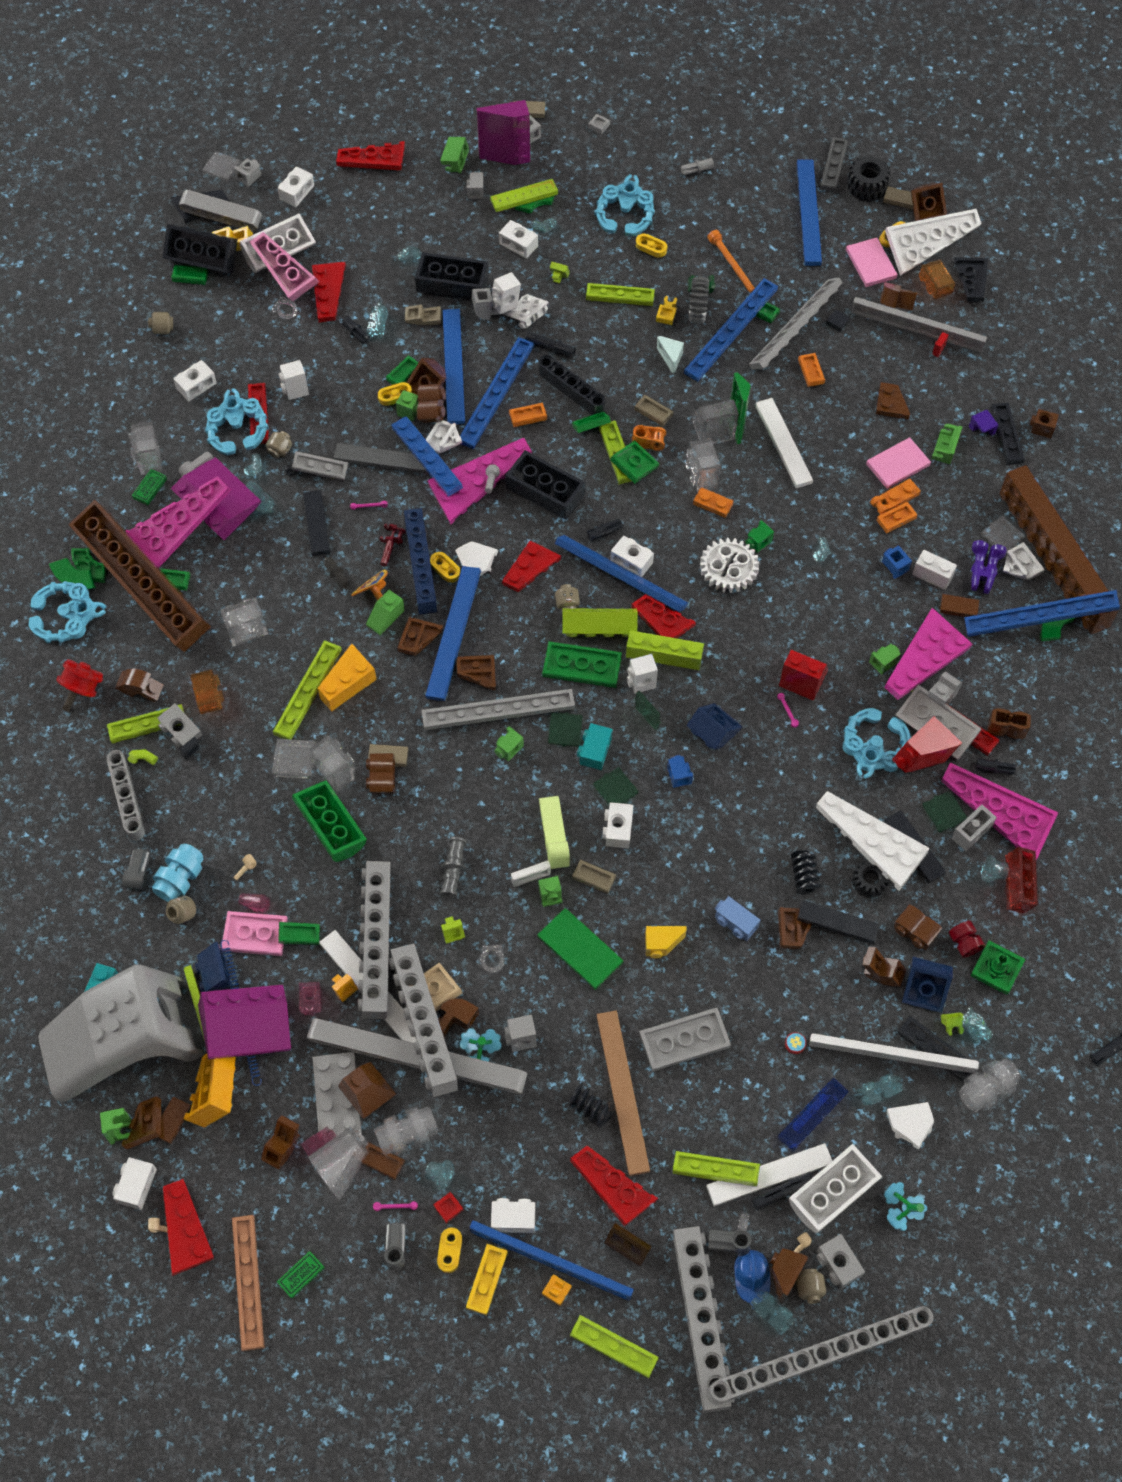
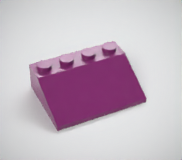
[476,100,530,165]
[171,457,262,540]
[198,985,291,1059]

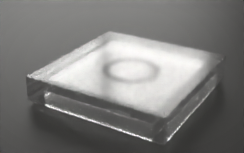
[272,739,316,779]

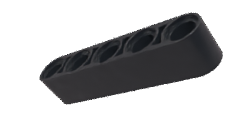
[538,355,605,415]

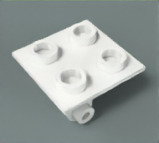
[503,294,549,329]

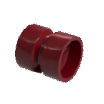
[948,920,986,958]

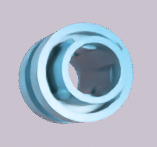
[152,844,203,902]

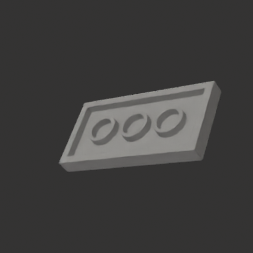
[896,685,981,760]
[639,1008,731,1072]
[313,1052,362,1140]

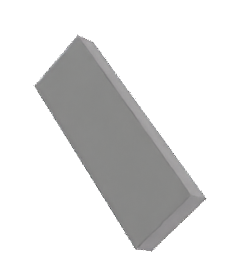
[292,451,348,481]

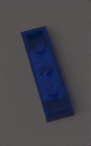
[777,1077,849,1152]

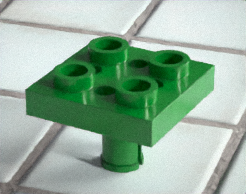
[970,940,1025,995]

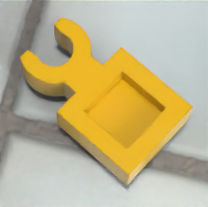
[656,296,677,325]

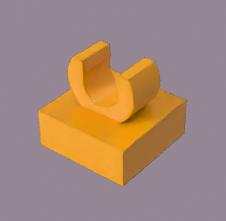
[332,974,358,1002]
[542,1274,572,1306]

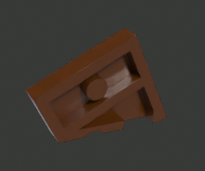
[875,382,910,420]
[397,617,444,656]
[457,655,496,690]
[778,907,811,949]
[122,1096,161,1149]

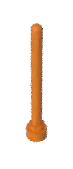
[707,230,755,293]

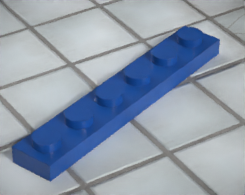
[391,416,463,497]

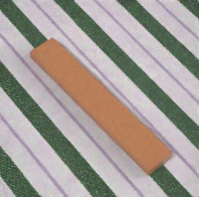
[232,1215,265,1351]

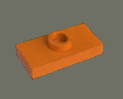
[798,353,825,387]
[509,403,547,427]

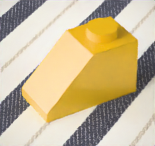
[645,926,687,958]

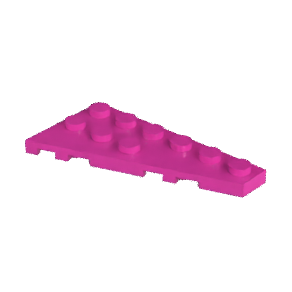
[427,438,532,525]
[126,476,231,567]
[884,608,972,700]
[941,763,1058,863]

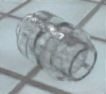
[959,1059,1021,1112]
[374,1106,439,1156]

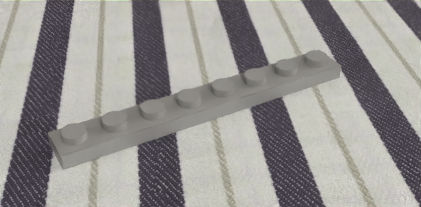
[749,278,842,370]
[851,297,987,353]
[422,689,575,730]

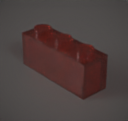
[1005,846,1038,914]

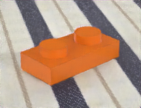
[693,487,733,518]
[876,502,917,534]

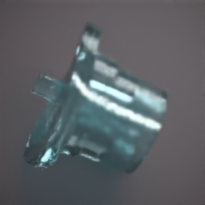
[981,855,1009,883]
[425,1160,454,1190]

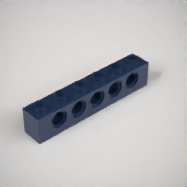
[404,508,437,615]

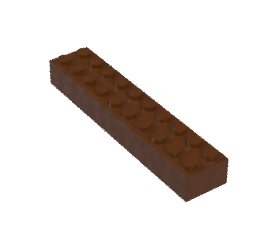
[1000,465,1119,635]
[68,500,211,652]

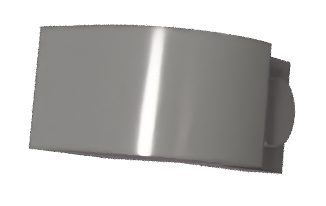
[472,288,508,320]
[927,672,962,706]

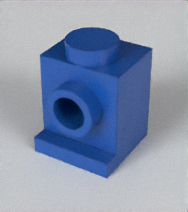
[882,545,912,579]
[667,755,693,788]

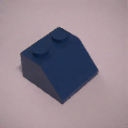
[686,703,743,749]
[195,942,231,992]
[902,957,953,1013]

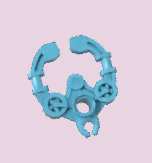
[594,174,655,236]
[205,388,269,455]
[29,581,106,643]
[842,708,911,779]

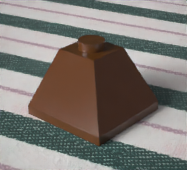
[911,182,947,221]
[407,358,446,395]
[338,1062,396,1119]
[770,1248,808,1304]

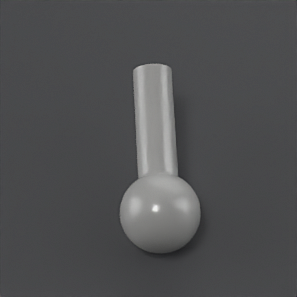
[485,464,500,493]

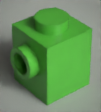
[396,390,418,421]

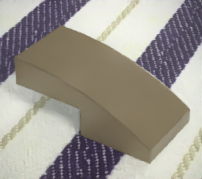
[405,304,442,325]

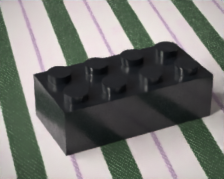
[162,224,238,273]
[415,252,489,300]
[505,450,586,520]

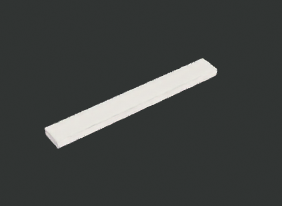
[319,930,427,1043]
[809,1033,979,1073]

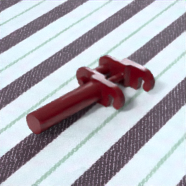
[379,524,406,567]

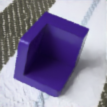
[969,410,998,436]

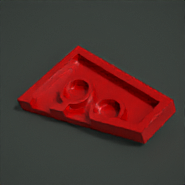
[502,541,561,592]
[631,594,696,639]

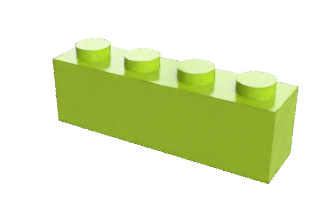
[562,608,638,637]
[626,631,704,670]

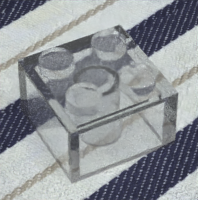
[128,421,162,474]
[686,438,720,491]
[220,597,268,646]
[310,735,356,792]

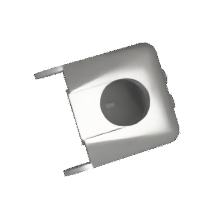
[38,964,203,1102]

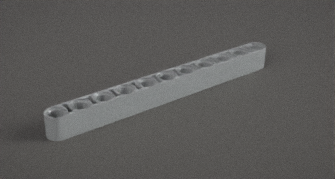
[307,1018,528,1094]
[707,1306,933,1405]

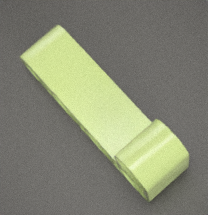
[539,796,570,869]

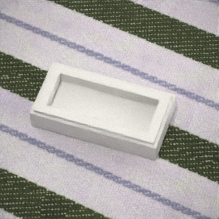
[511,861,551,887]

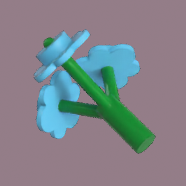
[459,1028,502,1062]
[884,1182,927,1231]

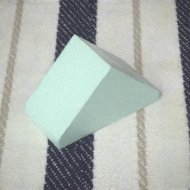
[657,336,684,373]

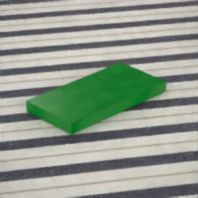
[542,641,622,688]
[537,908,623,990]

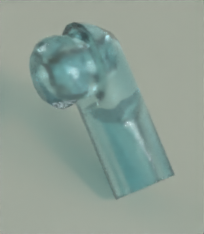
[532,218,557,232]
[396,246,421,262]
[244,453,262,477]
[814,537,830,562]

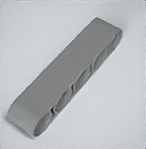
[178,190,262,231]
[107,750,145,841]

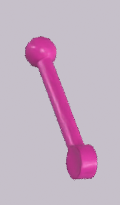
[350,501,388,510]
[777,693,799,728]
[373,1201,418,1211]

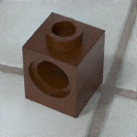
[1029,409,1059,438]

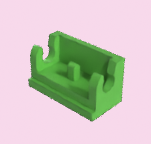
[440,137,469,173]
[932,424,962,464]
[100,1108,132,1144]

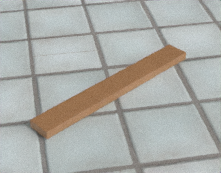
[597,1010,650,1176]

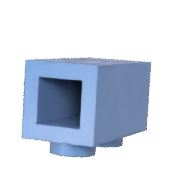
[715,896,760,942]

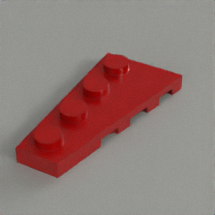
[336,141,405,170]
[312,262,346,322]
[570,1146,658,1226]
[163,1179,214,1276]

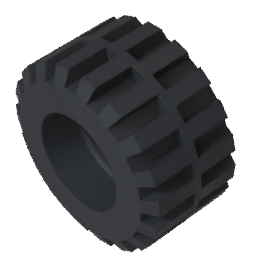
[847,156,891,201]

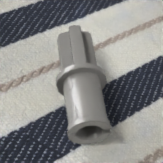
[681,158,714,175]

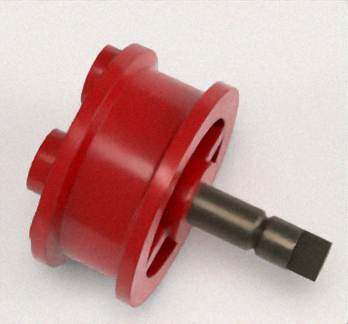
[56,659,103,712]

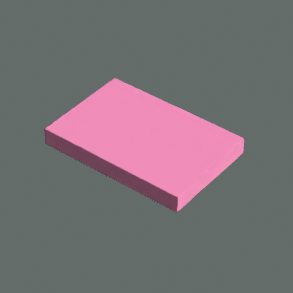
[846,238,898,287]
[866,437,931,489]
[221,911,288,956]

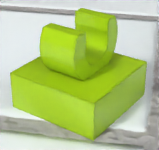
[550,262,569,284]
[441,916,465,944]
[941,1012,967,1035]

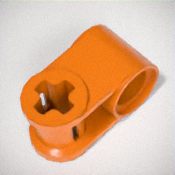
[632,425,666,451]

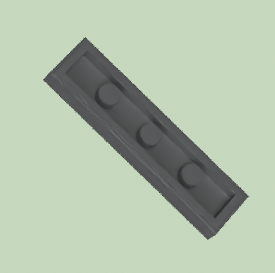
[820,137,848,192]

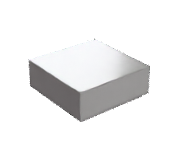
[588,114,610,135]

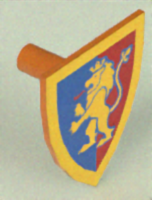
[352,569,388,601]

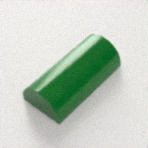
[292,780,367,862]

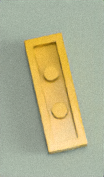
[466,1244,508,1316]

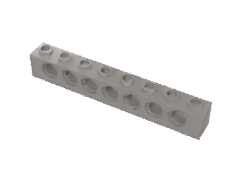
[358,861,390,1019]
[388,944,458,1097]
[672,1226,734,1413]

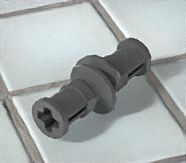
[440,837,467,899]

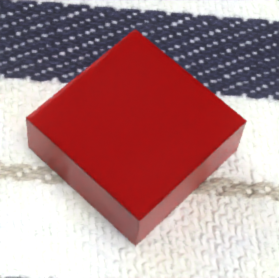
[932,332,949,357]
[433,1192,464,1224]

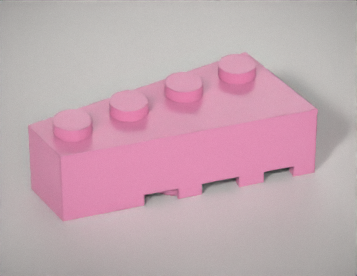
[250,232,320,301]

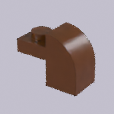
[880,282,917,311]
[115,668,164,702]
[862,947,906,987]
[438,999,479,1037]
[261,1115,300,1169]

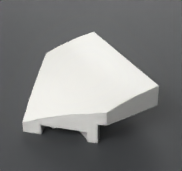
[426,420,462,454]
[455,542,498,576]
[1003,542,1044,581]
[887,1102,934,1149]

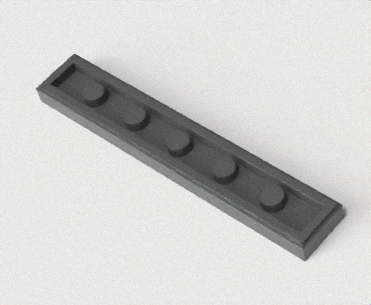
[334,443,442,474]

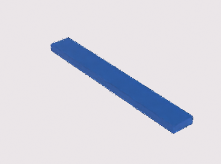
[797,160,822,266]
[684,278,778,382]
[443,309,465,425]
[460,337,534,449]
[555,535,688,612]
[425,566,481,701]
[964,590,1120,637]
[470,1220,634,1301]

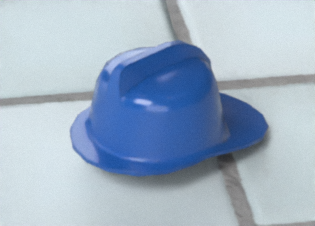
[734,1250,771,1304]

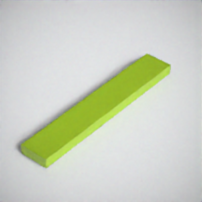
[273,640,342,741]

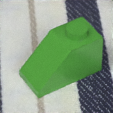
[366,590,405,635]

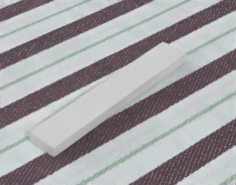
[756,398,813,488]
[706,1144,832,1206]

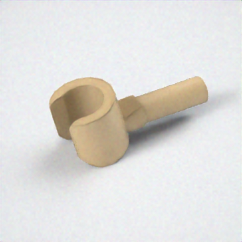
[234,854,256,880]
[148,1218,167,1233]
[794,1232,811,1253]

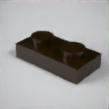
[604,1223,652,1267]

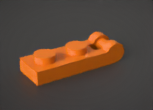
[870,479,921,515]

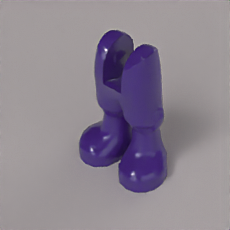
[971,540,1007,594]

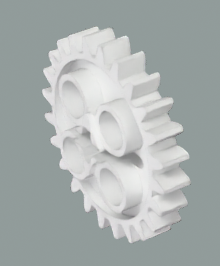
[700,538,759,593]

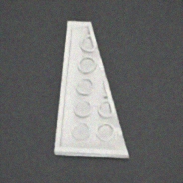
[885,209,981,276]
[816,791,929,891]

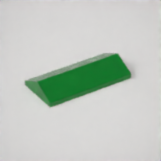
[728,372,751,444]

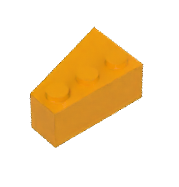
[318,644,377,712]
[184,1054,236,1128]

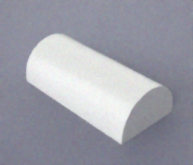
[240,214,316,273]
[789,1144,882,1233]

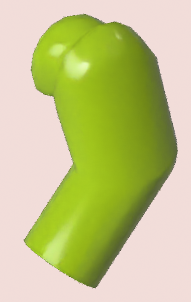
[128,749,158,765]

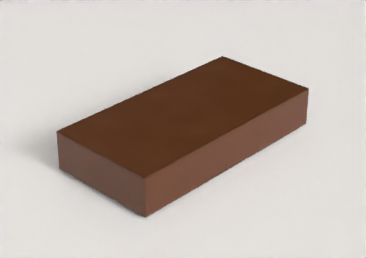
[939,594,979,617]
[157,1097,191,1144]
[357,1142,405,1180]

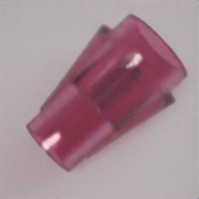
[239,893,270,914]

